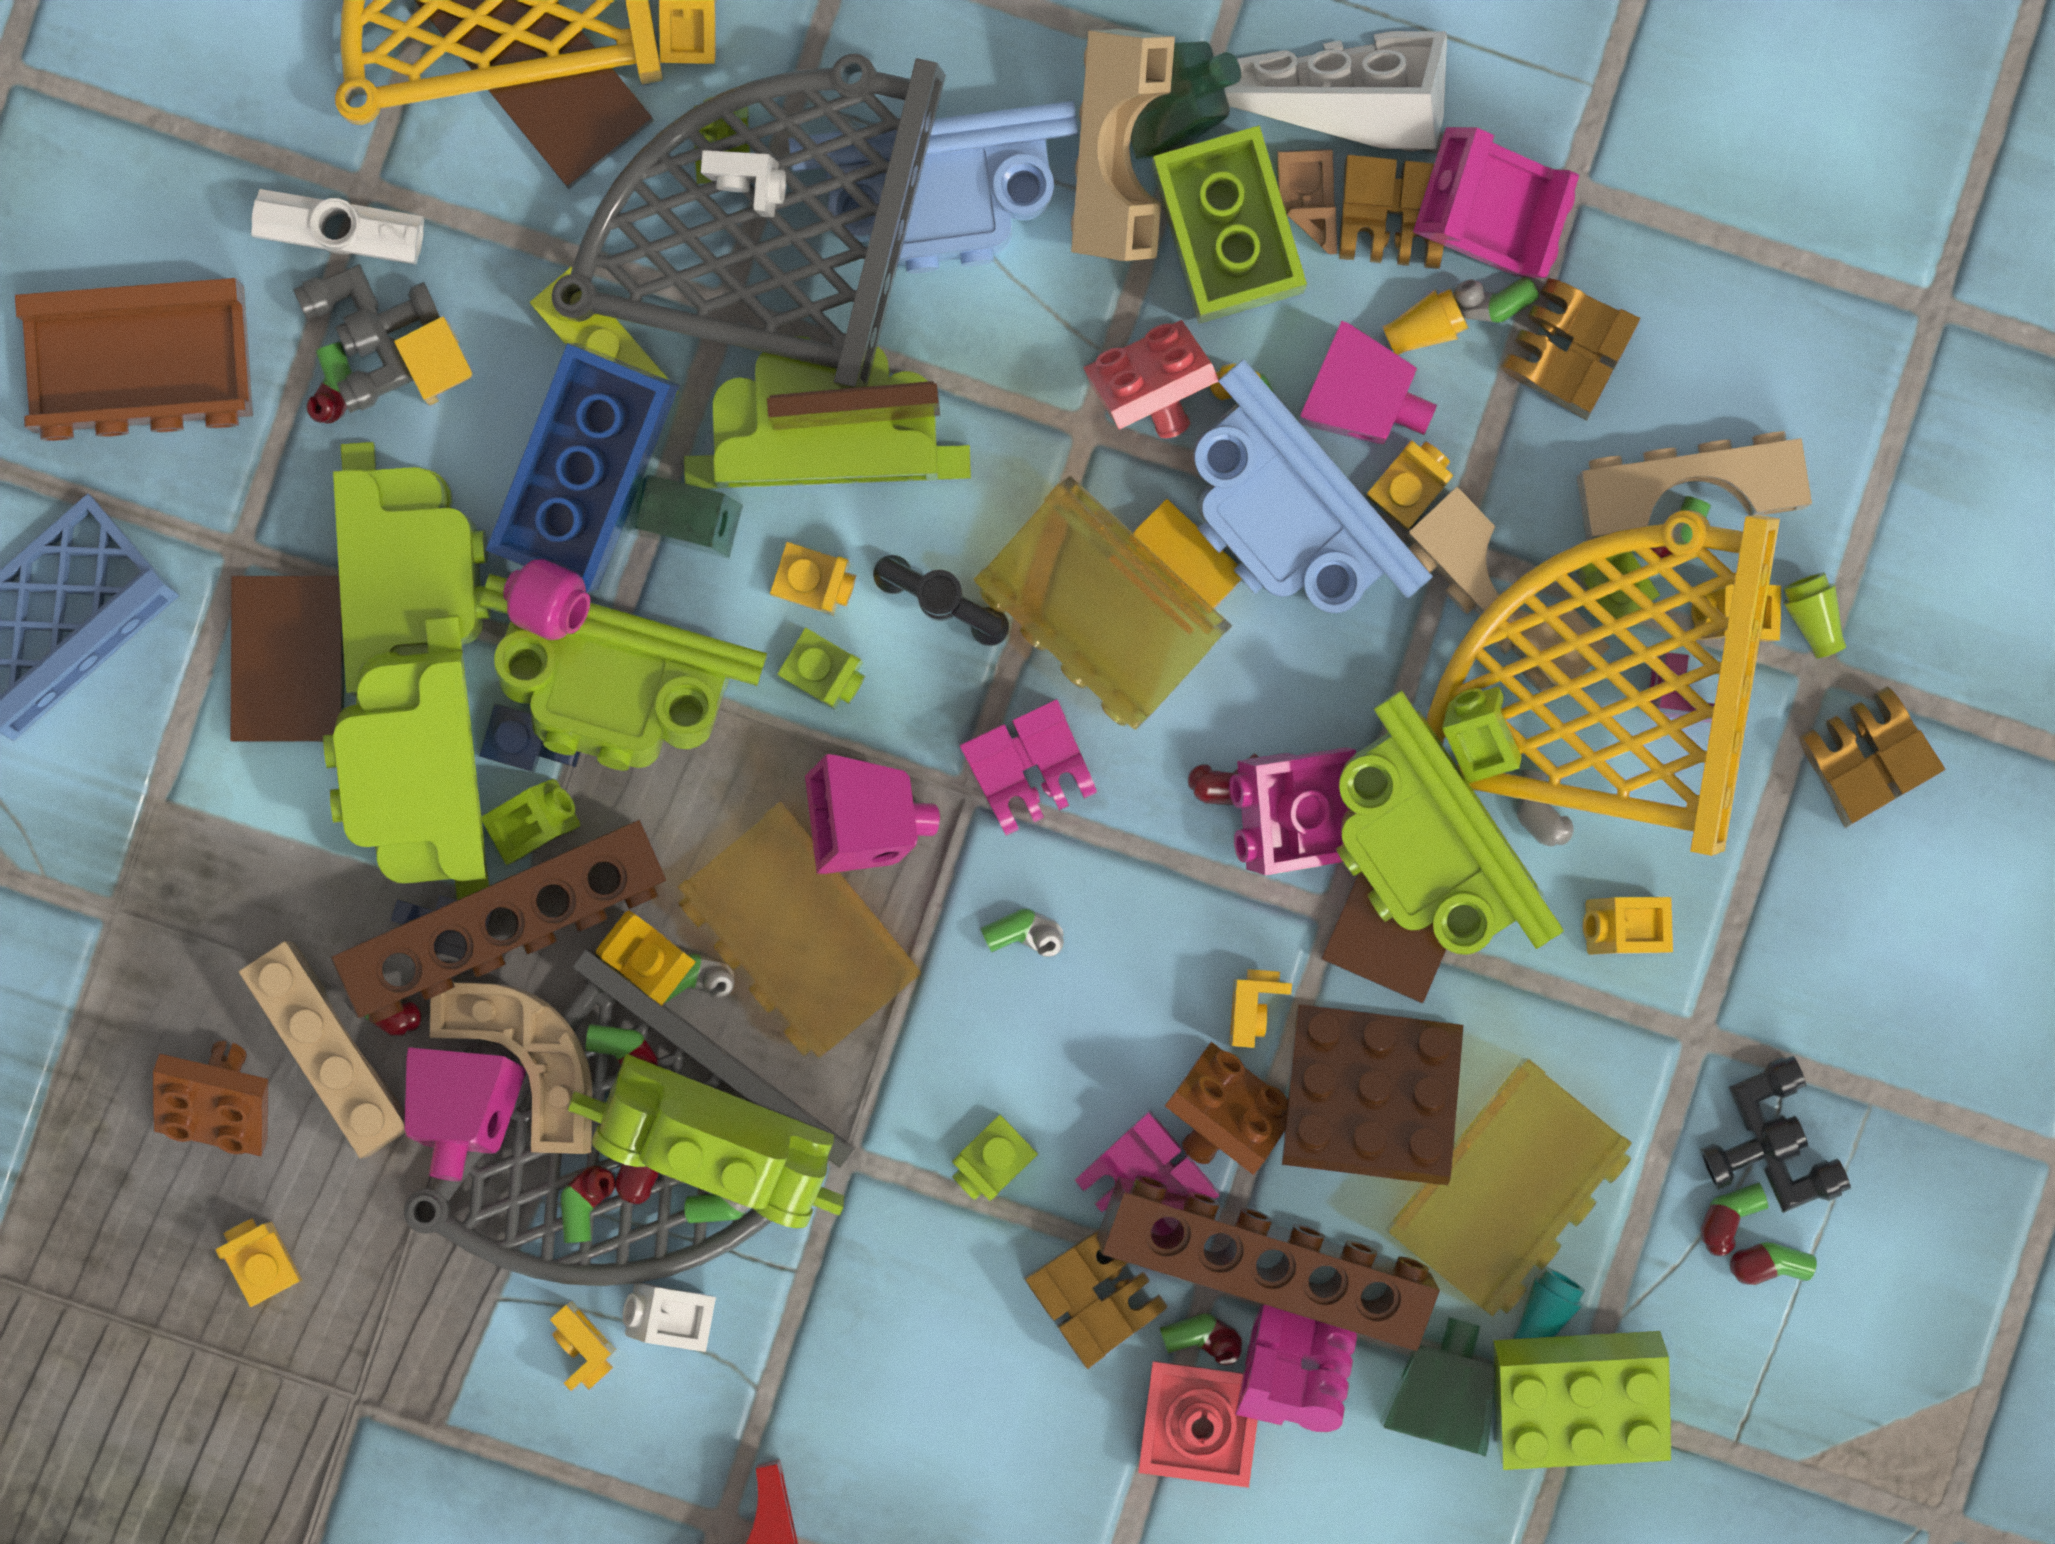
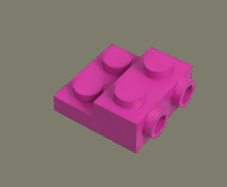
[1229,747,1356,875]

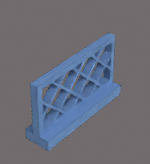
[0,493,179,741]

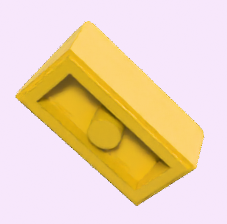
[1129,499,1241,614]

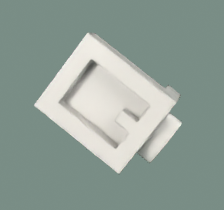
[701,150,786,217]
[623,1282,716,1352]

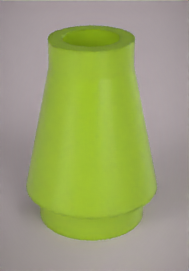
[1783,572,1847,659]

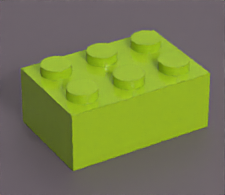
[1152,125,1307,324]
[1493,1331,1671,1470]

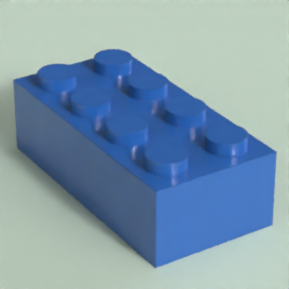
[486,343,680,592]

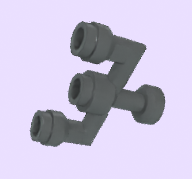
[293,264,440,413]

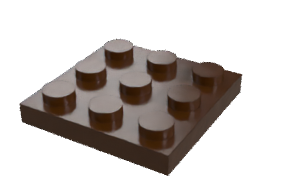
[1281,1004,1464,1186]

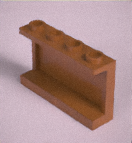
[15,278,253,441]

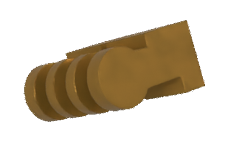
[1339,155,1444,269]
[1500,278,1641,421]
[1799,686,1946,828]
[1023,1229,1168,1369]

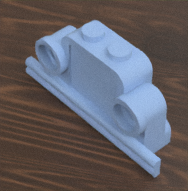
[788,101,1078,273]
[1193,359,1433,613]

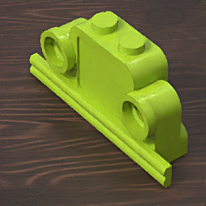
[684,336,971,490]
[333,442,491,704]
[480,574,767,771]
[323,615,489,900]
[1336,690,1564,955]
[567,1054,844,1228]

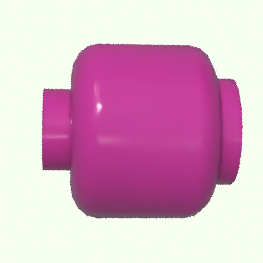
[503,559,590,640]

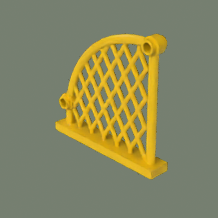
[335,0,663,125]
[1426,510,1780,856]

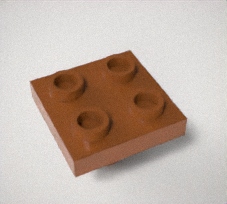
[153,1041,268,1157]
[1165,1041,1288,1175]

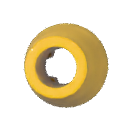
[1382,289,1469,355]

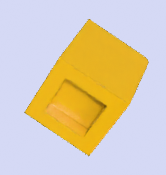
[394,316,473,406]

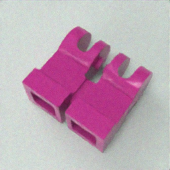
[959,699,1097,836]
[1074,1110,1220,1236]
[1236,1304,1357,1432]

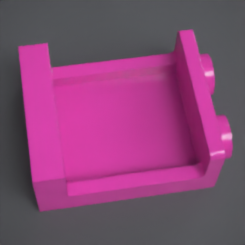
[1413,127,1579,278]

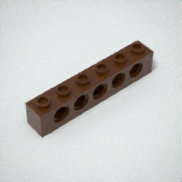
[330,820,667,1024]
[1096,1175,1440,1351]

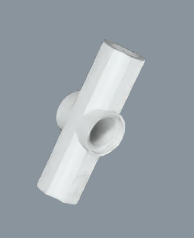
[251,189,424,265]

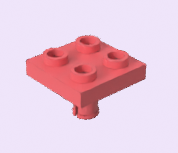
[1083,320,1219,438]
[1138,1360,1258,1488]

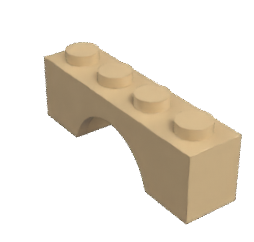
[1071,29,1175,261]
[1577,431,1812,541]
[1405,487,1610,692]
[238,941,405,1158]

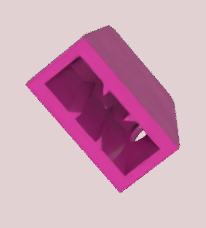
[1298,321,1437,445]
[805,754,940,874]
[405,1047,526,1181]

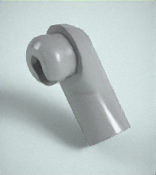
[1517,770,1574,847]

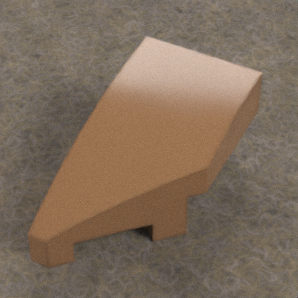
[1277,149,1337,254]

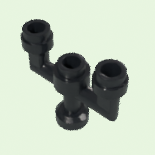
[873,555,1009,646]
[1700,1056,1851,1213]

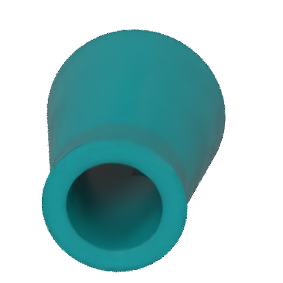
[1513,1268,1585,1339]

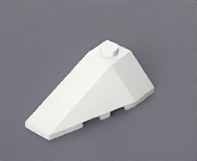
[1212,31,1447,152]

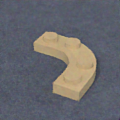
[430,982,592,1154]

